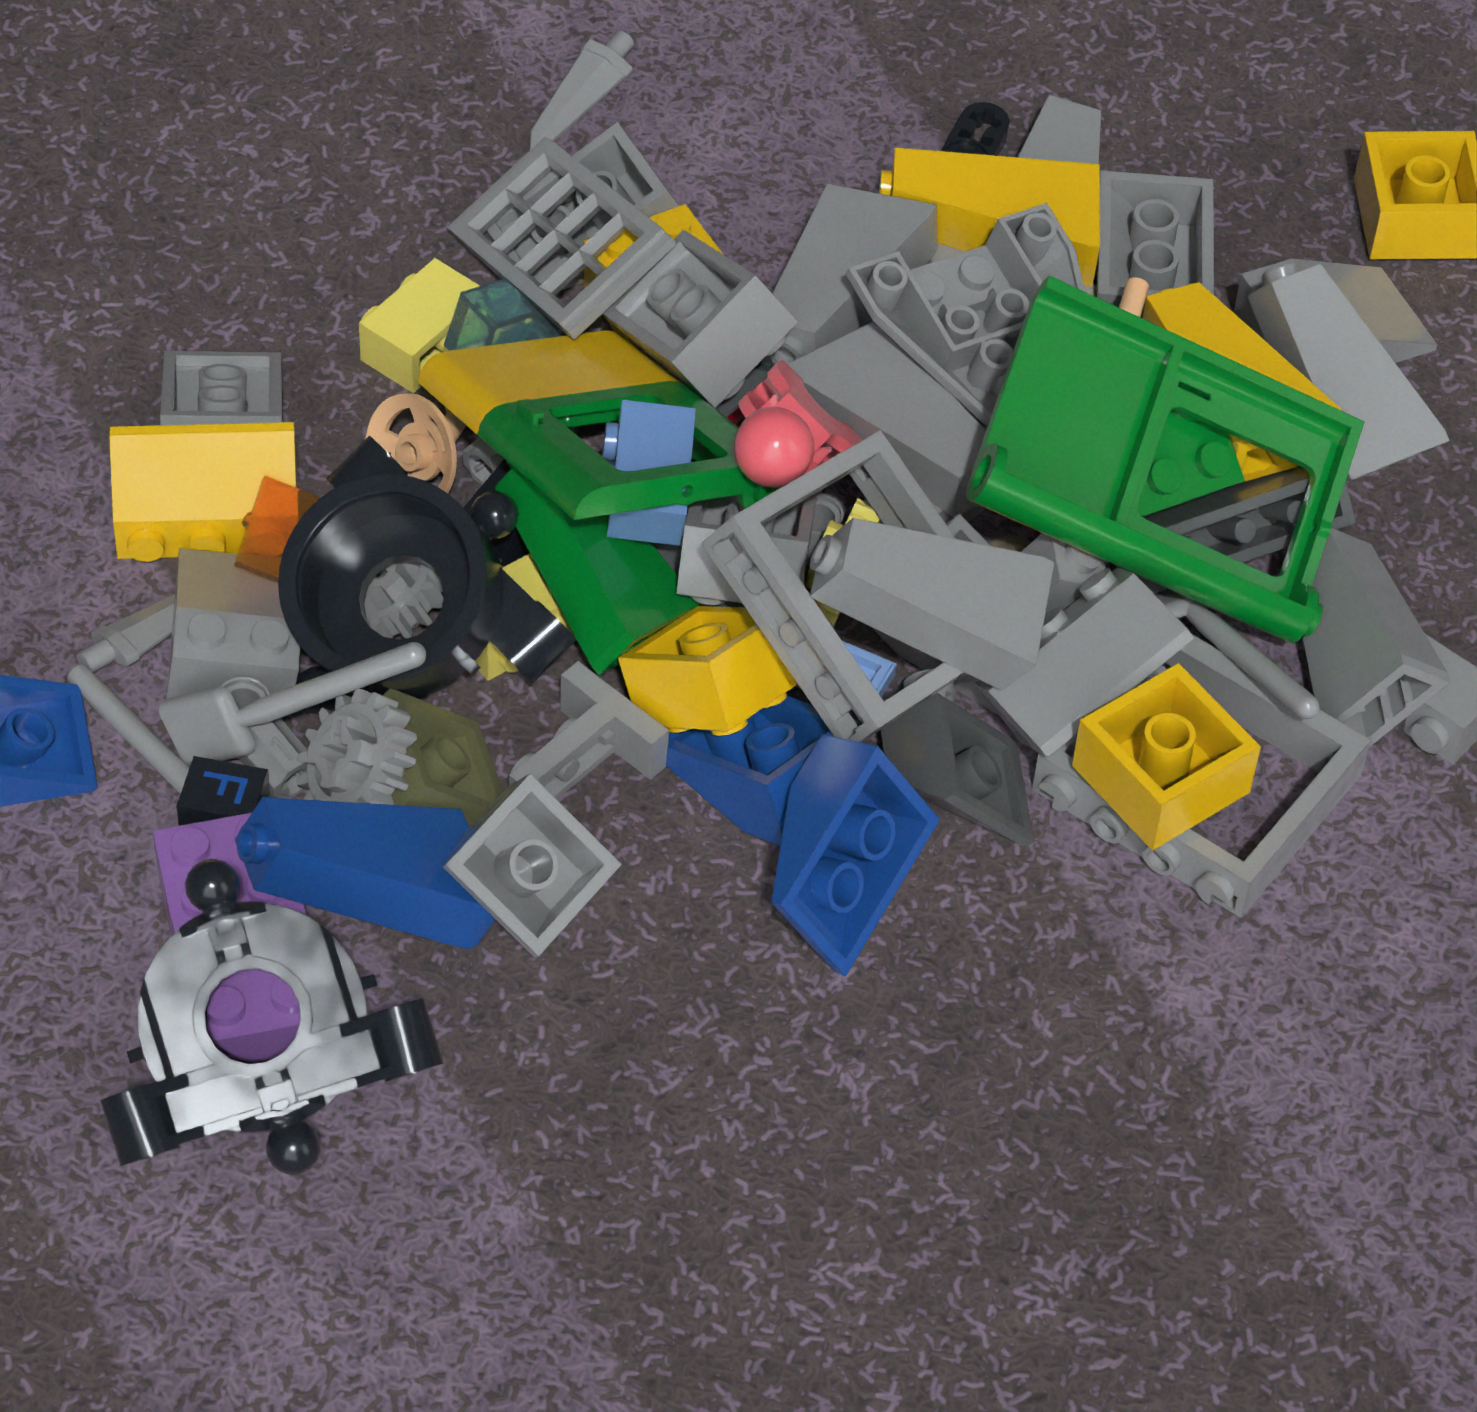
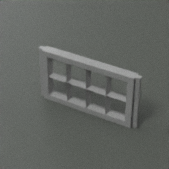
[447,137,677,340]

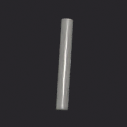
[67,664,189,794]

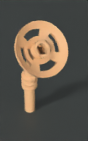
[366,333,491,493]

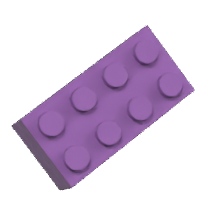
[153,813,306,1064]

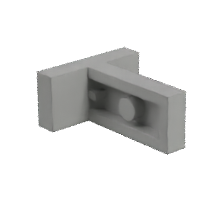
[509,661,669,799]

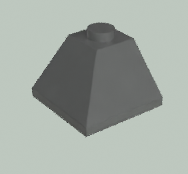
[881,693,1034,846]

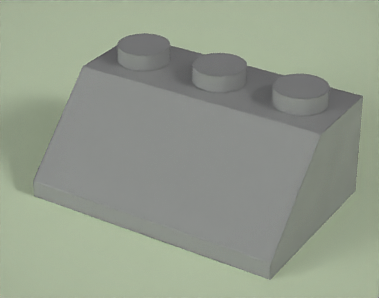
[1097,170,1214,318]
[974,567,1194,758]

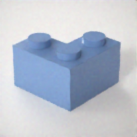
[601,400,696,546]

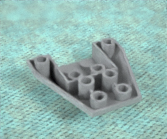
[845,203,1085,427]

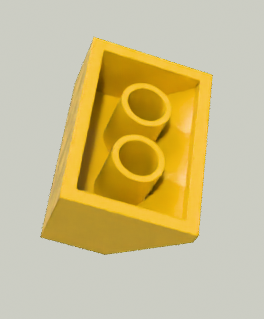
[110,422,299,562]

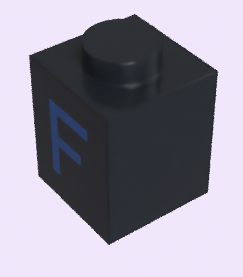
[176,756,278,826]

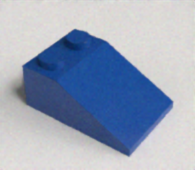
[0,675,98,807]
[666,696,863,846]
[771,734,940,976]

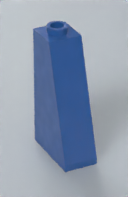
[235,797,496,949]

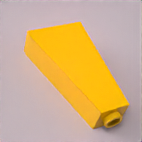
[879,147,1100,286]
[1142,282,1342,483]

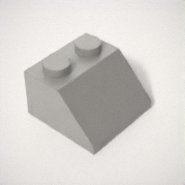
[442,774,622,958]

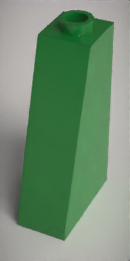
[495,462,700,675]

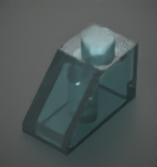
[444,278,561,351]

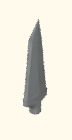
[530,31,634,150]
[76,594,175,673]

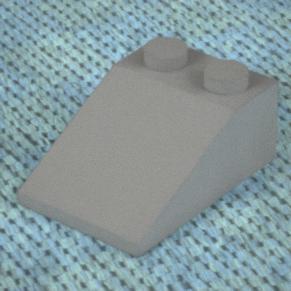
[487,122,679,290]
[603,230,798,408]
[1234,258,1438,363]
[160,351,282,425]
[676,492,818,605]
[166,548,300,699]

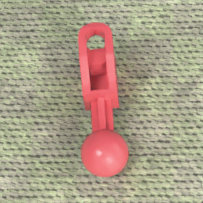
[734,360,863,488]

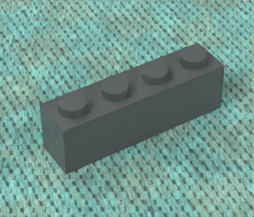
[1109,466,1356,594]

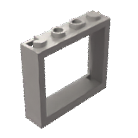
[701,430,966,742]
[1032,634,1371,918]

